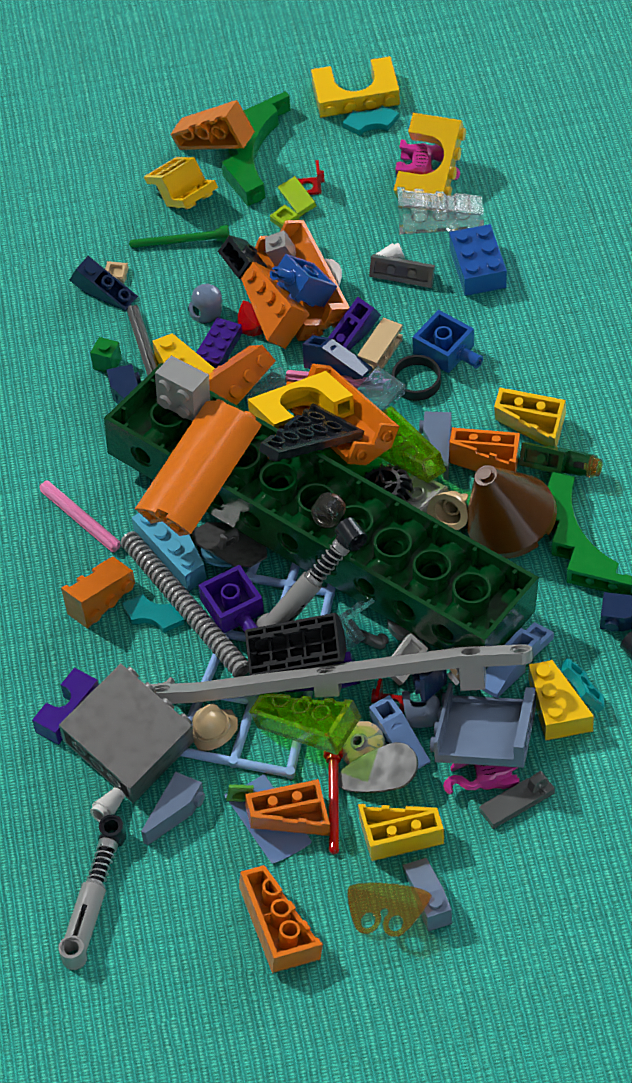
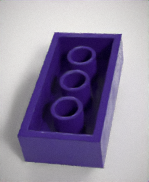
[196,317,243,368]

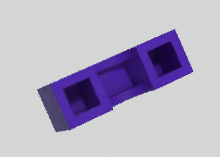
[32,667,99,745]

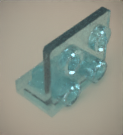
[339,598,375,652]

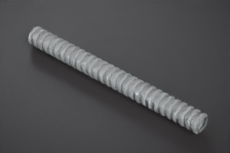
[120,531,249,678]

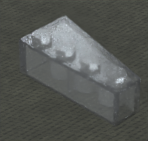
[397,187,484,234]

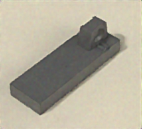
[369,254,435,288]
[479,771,555,829]

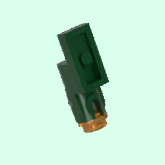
[518,442,603,478]

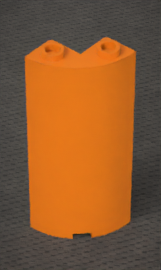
[255,220,350,341]
[135,399,262,536]

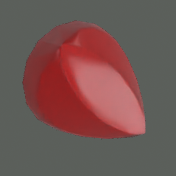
[237,300,263,336]

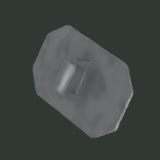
[192,522,267,567]

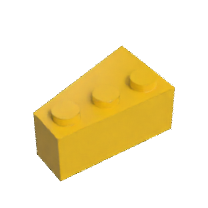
[152,333,215,374]
[494,388,566,447]
[528,660,594,741]
[358,804,444,861]

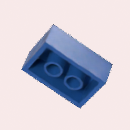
[449,224,507,296]

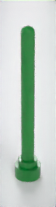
[129,225,230,248]

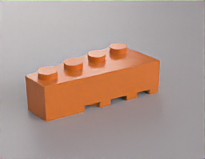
[170,100,255,150]
[241,262,309,349]
[209,345,276,405]
[239,865,323,973]

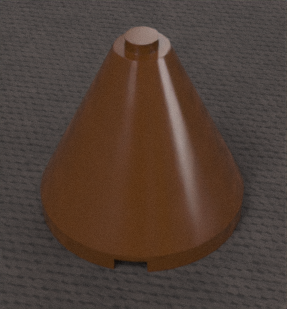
[466,465,557,559]

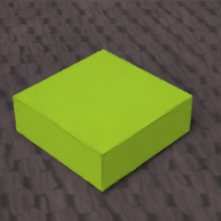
[270,204,300,229]

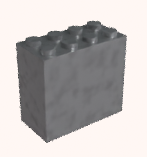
[59,663,194,804]

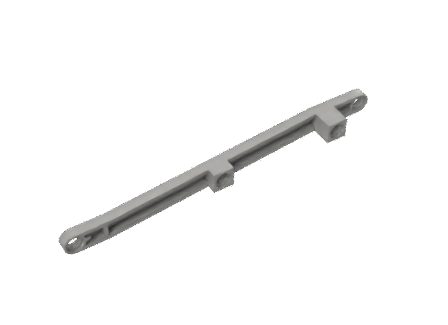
[153,645,533,704]

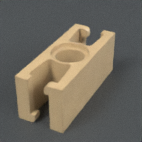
[357,318,403,377]

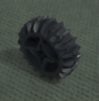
[364,463,414,502]

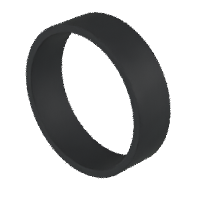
[392,355,441,401]

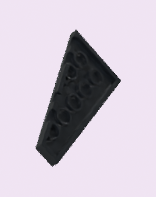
[259,403,364,461]

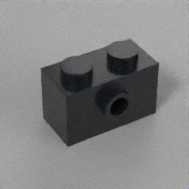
[217,235,267,279]

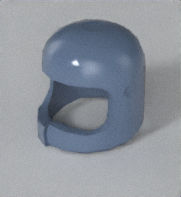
[188,283,222,323]
[402,691,441,728]

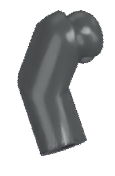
[353,628,389,650]

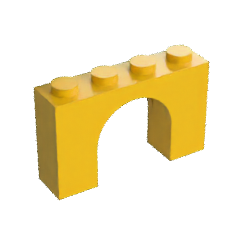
[311,57,400,118]
[393,113,466,206]
[248,371,354,429]

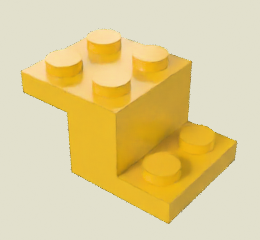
[144,157,218,209]

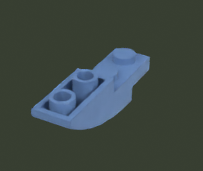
[483,622,554,698]

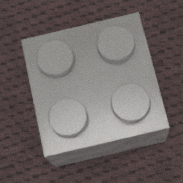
[155,356,210,421]

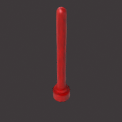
[323,743,343,854]

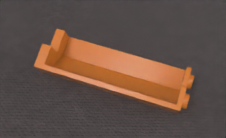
[286,364,400,465]

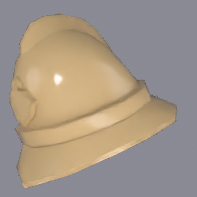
[427,491,468,530]
[192,704,238,751]

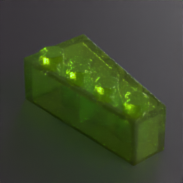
[378,406,446,483]
[249,693,361,755]

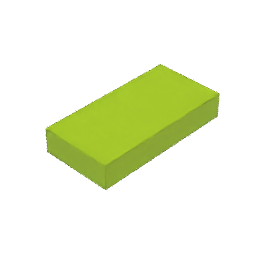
[278,176,316,217]

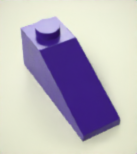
[328,297,381,351]

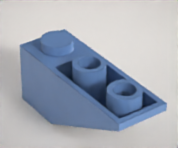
[369,695,430,769]

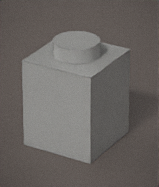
[265,230,296,266]

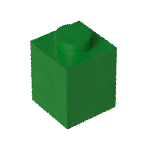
[90,337,122,373]

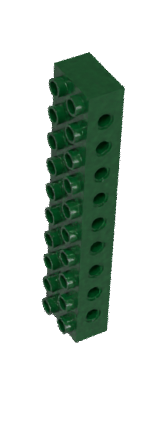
[104,363,539,669]

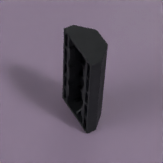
[245,613,347,675]

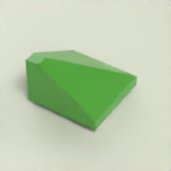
[227,784,254,802]

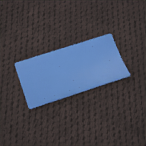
[224,774,312,863]

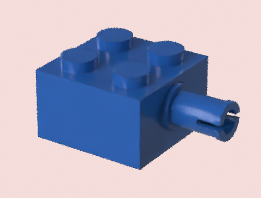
[270,254,337,308]
[412,309,483,374]

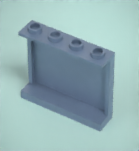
[430,683,536,768]

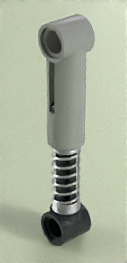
[255,518,368,627]
[58,814,126,970]

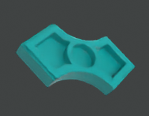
[342,106,399,135]
[122,594,184,633]
[561,658,604,713]

